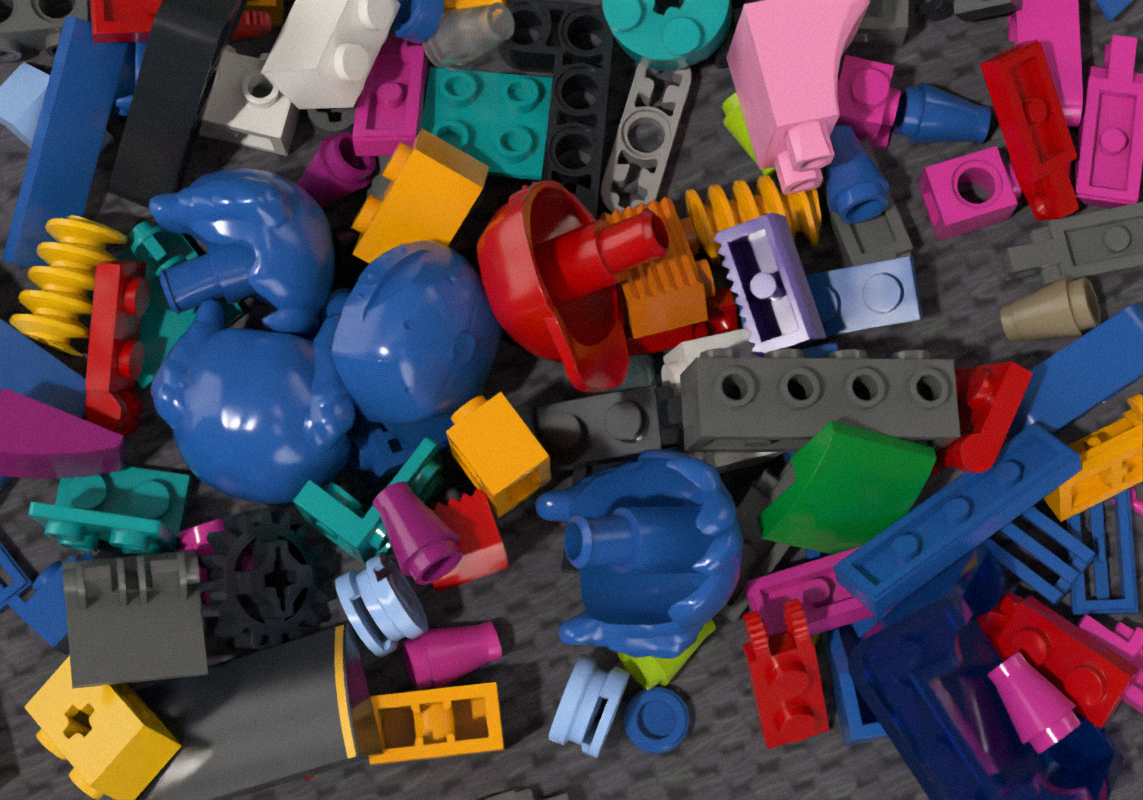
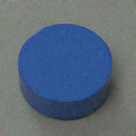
[390,0,444,44]
[624,687,689,754]

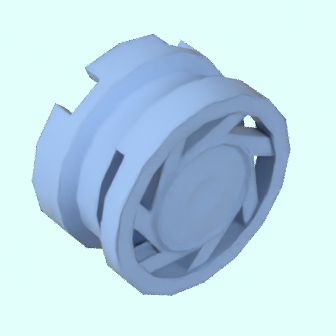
[335,551,429,658]
[548,653,630,759]

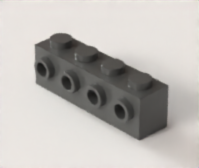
[680,348,961,452]

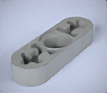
[601,64,691,215]

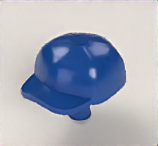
[322,240,503,447]

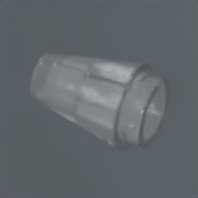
[423,3,514,71]

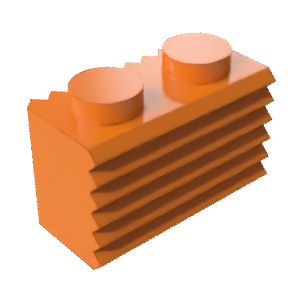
[599,197,715,339]

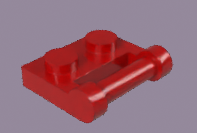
[929,361,1033,476]

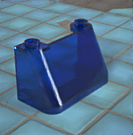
[848,541,1124,800]

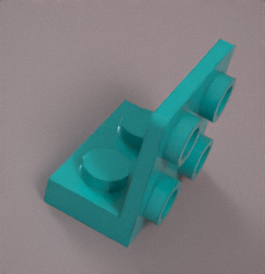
[293,436,445,566]
[28,466,193,557]

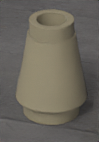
[1000,275,1101,343]

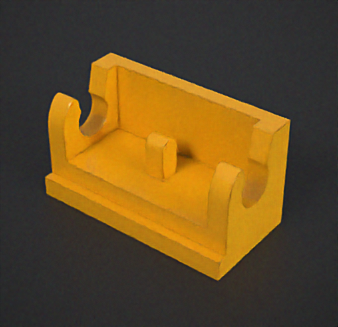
[1043,393,1143,522]

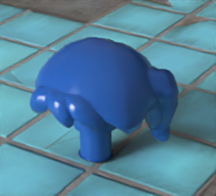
[148,168,335,339]
[150,298,355,507]
[535,449,744,659]

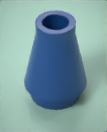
[894,82,991,144]
[824,125,890,224]

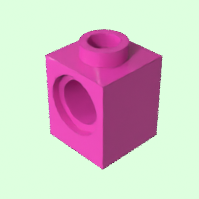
[918,146,1021,242]

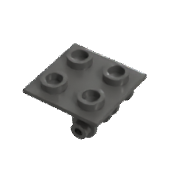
[62,550,208,689]

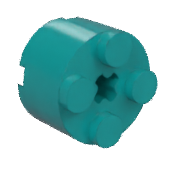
[602,0,733,72]

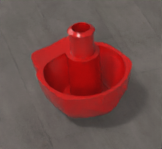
[477,180,669,393]

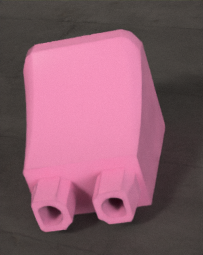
[726,0,870,195]

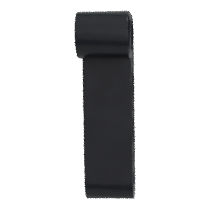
[108,0,248,209]
[496,0,614,221]

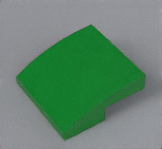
[757,421,937,555]

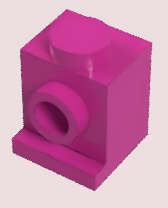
[835,55,901,149]

